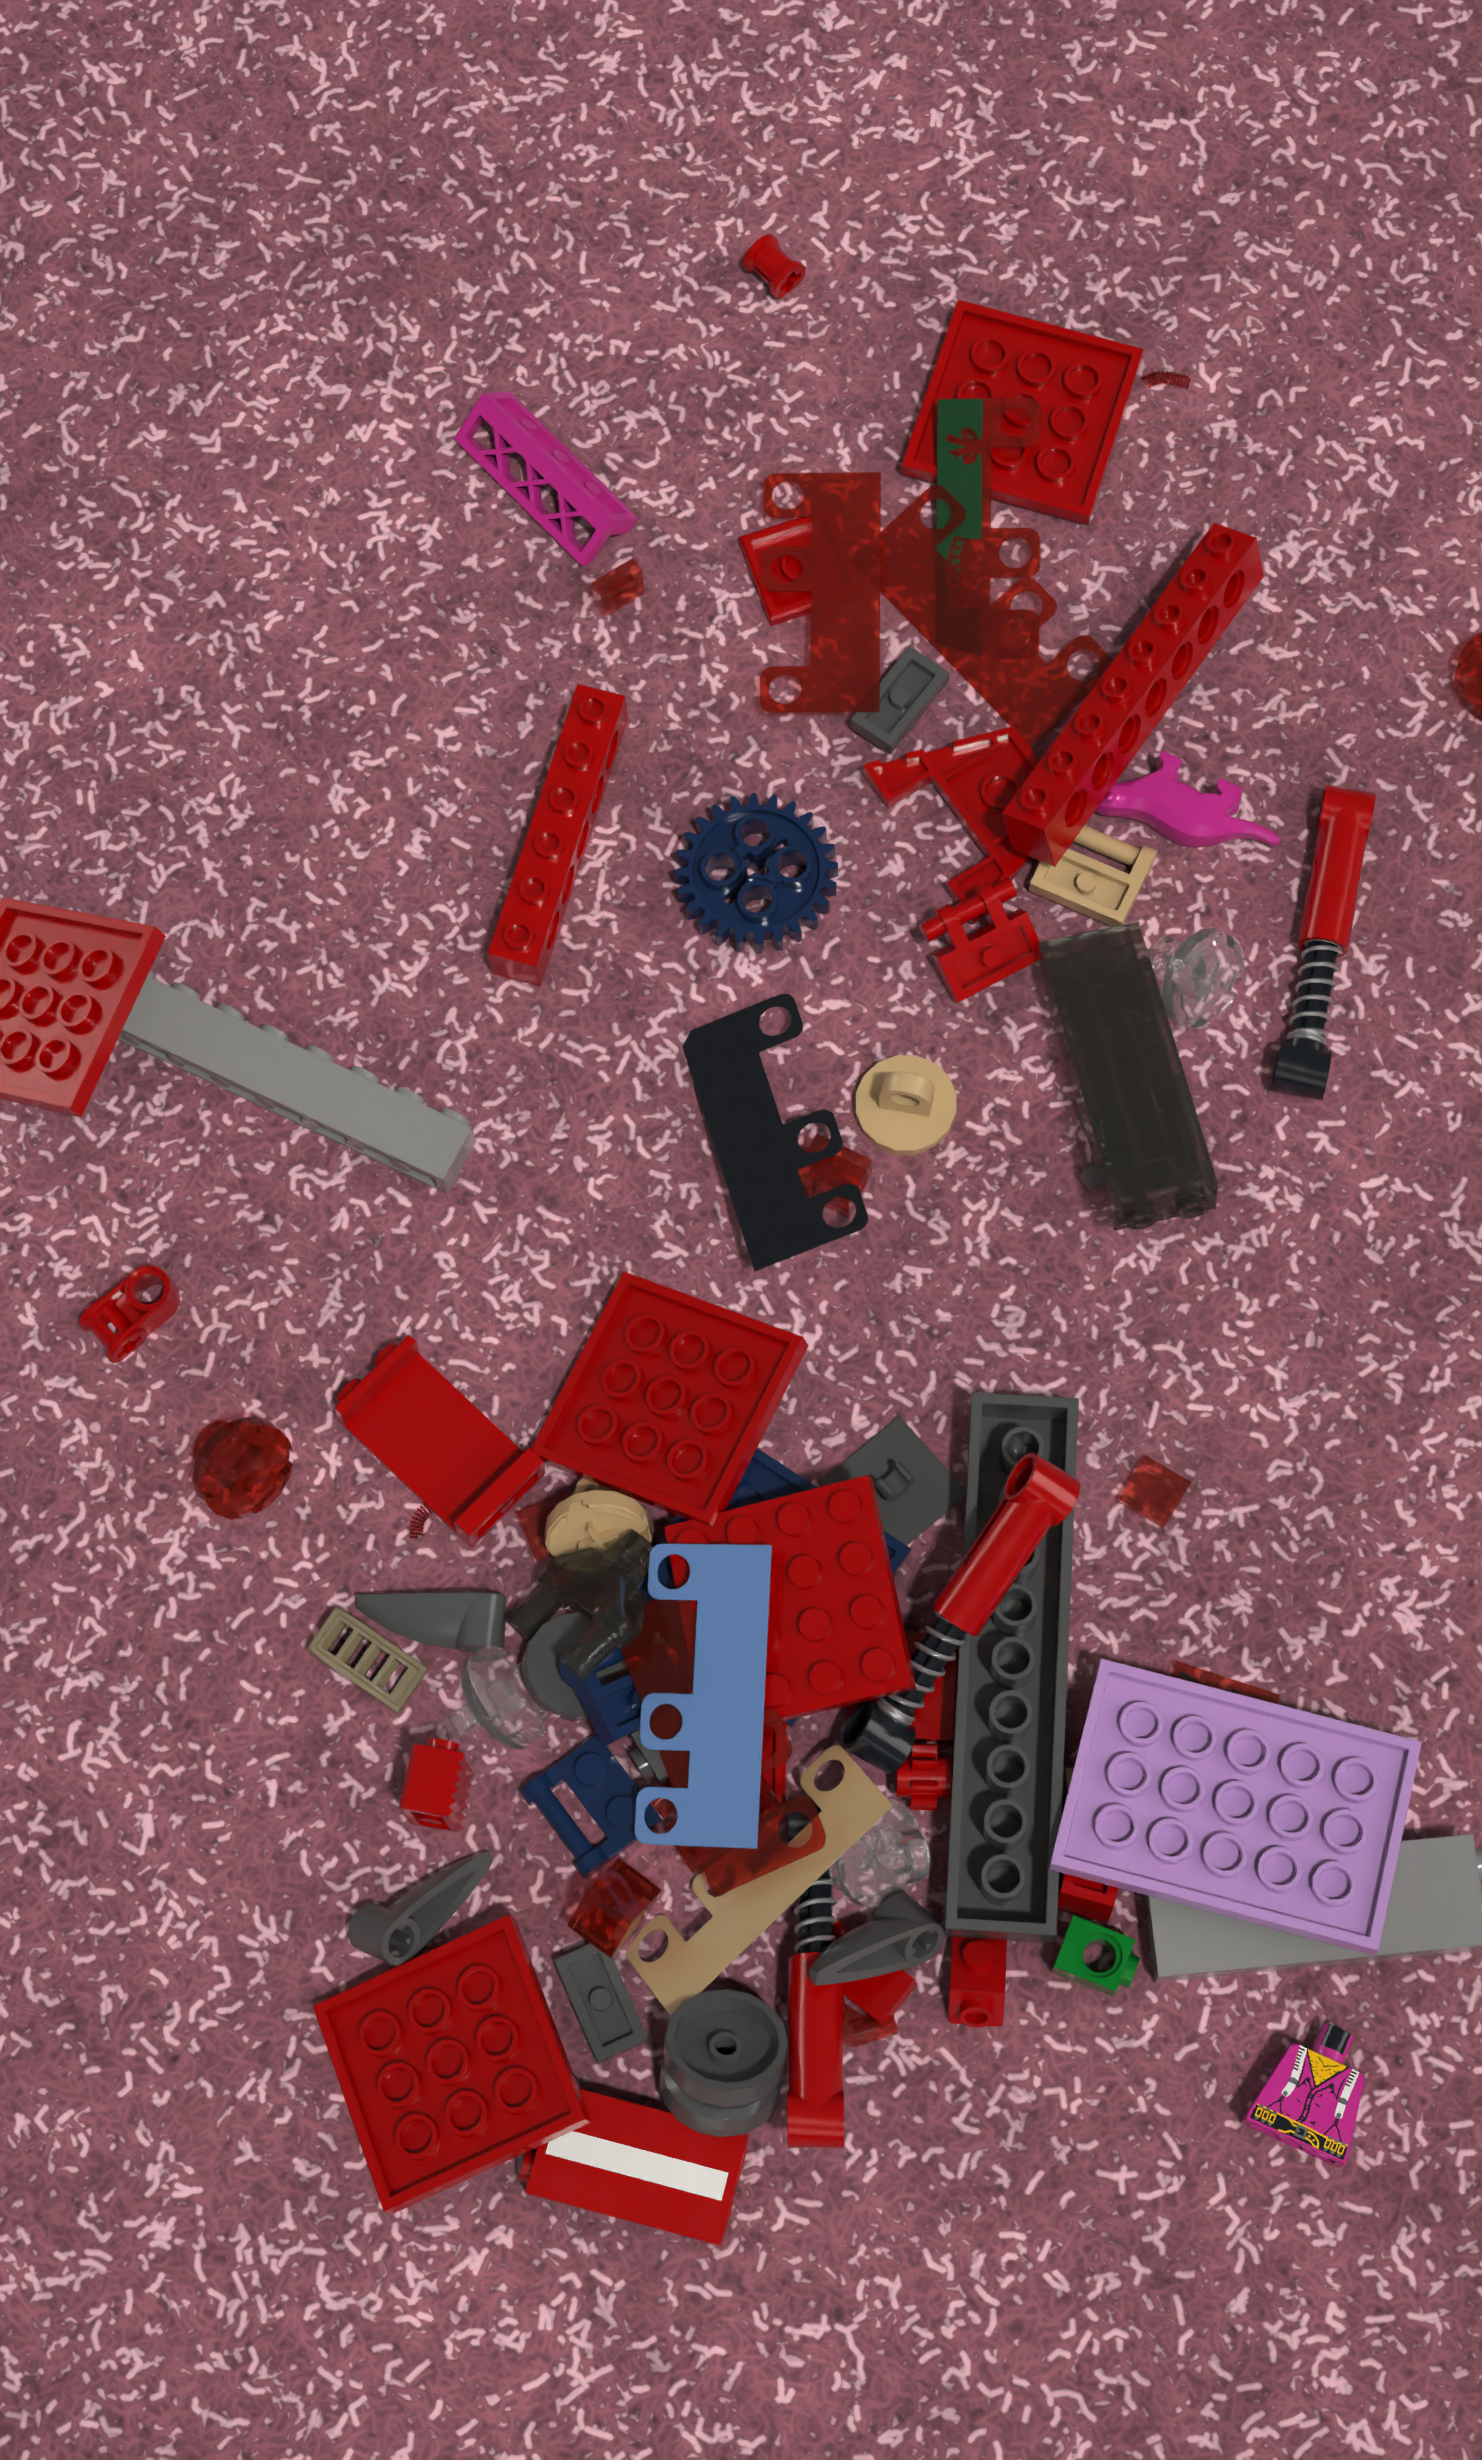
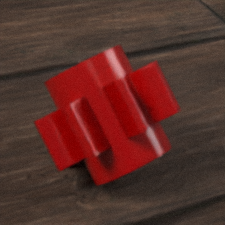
[896,1744,952,1810]

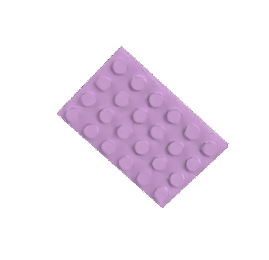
[1049,1658,1422,1956]

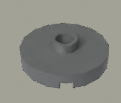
[521,1613,630,1721]

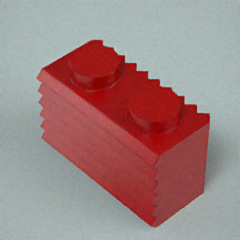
[399,1738,474,1832]

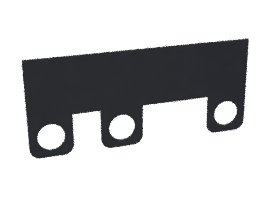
[682,994,868,1271]

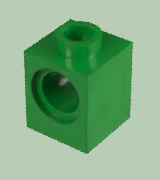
[1051,1915,1140,1997]

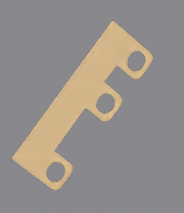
[625,1745,893,2016]

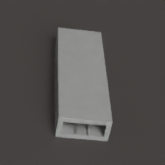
[1144,1834,1482,1983]

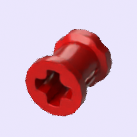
[742,234,806,299]

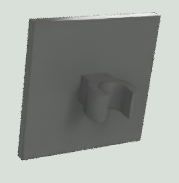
[820,1416,966,1545]

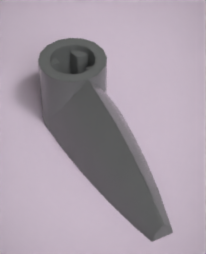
[356,1593,506,1653]
[348,1850,493,1966]
[809,1892,945,1986]

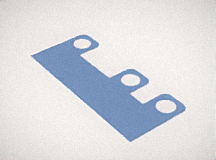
[635,1544,772,1849]

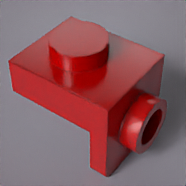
[948,1937,1007,2028]

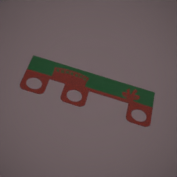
[936,398,1041,659]

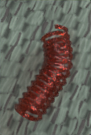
[1141,370,1191,389]
[409,1503,432,1539]

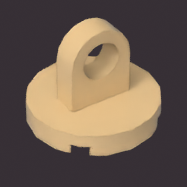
[856,1055,957,1155]
[545,1478,652,1579]

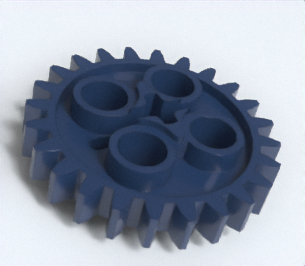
[674,793,838,954]

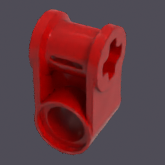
[78,1265,180,1363]

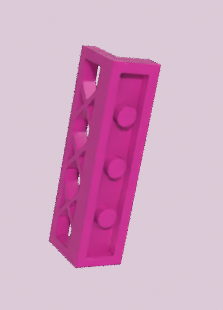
[454,392,639,566]

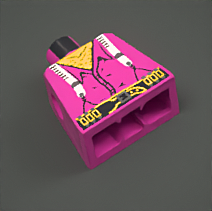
[1241,2023,1365,2168]

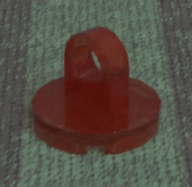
[192,1416,293,1520]

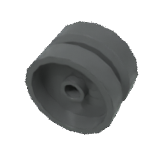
[660,1989,788,2137]

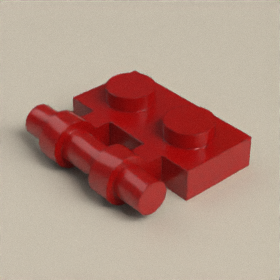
[919,878,1046,1003]

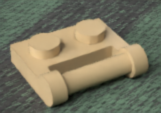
[1029,825,1158,930]

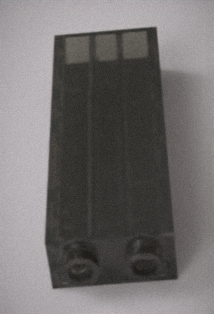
[1039,922,1218,1230]

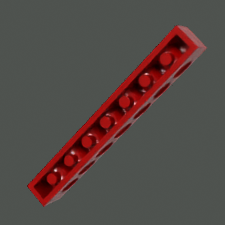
[1002,523,1264,867]

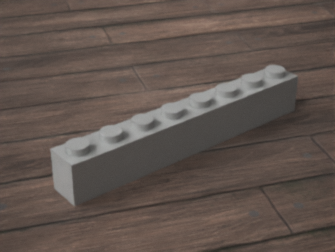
[118,971,476,1195]

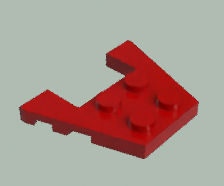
[863,726,1040,925]

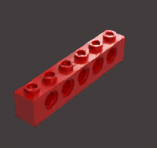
[488,684,628,987]

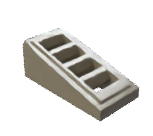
[307,1606,429,1714]

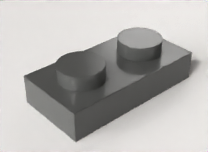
[851,646,950,755]
[554,1937,649,2064]

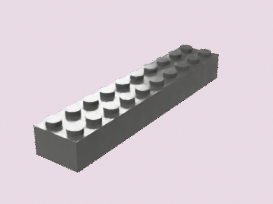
[944,1392,1079,1944]

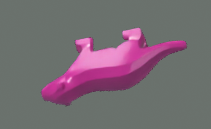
[1095,750,1280,848]

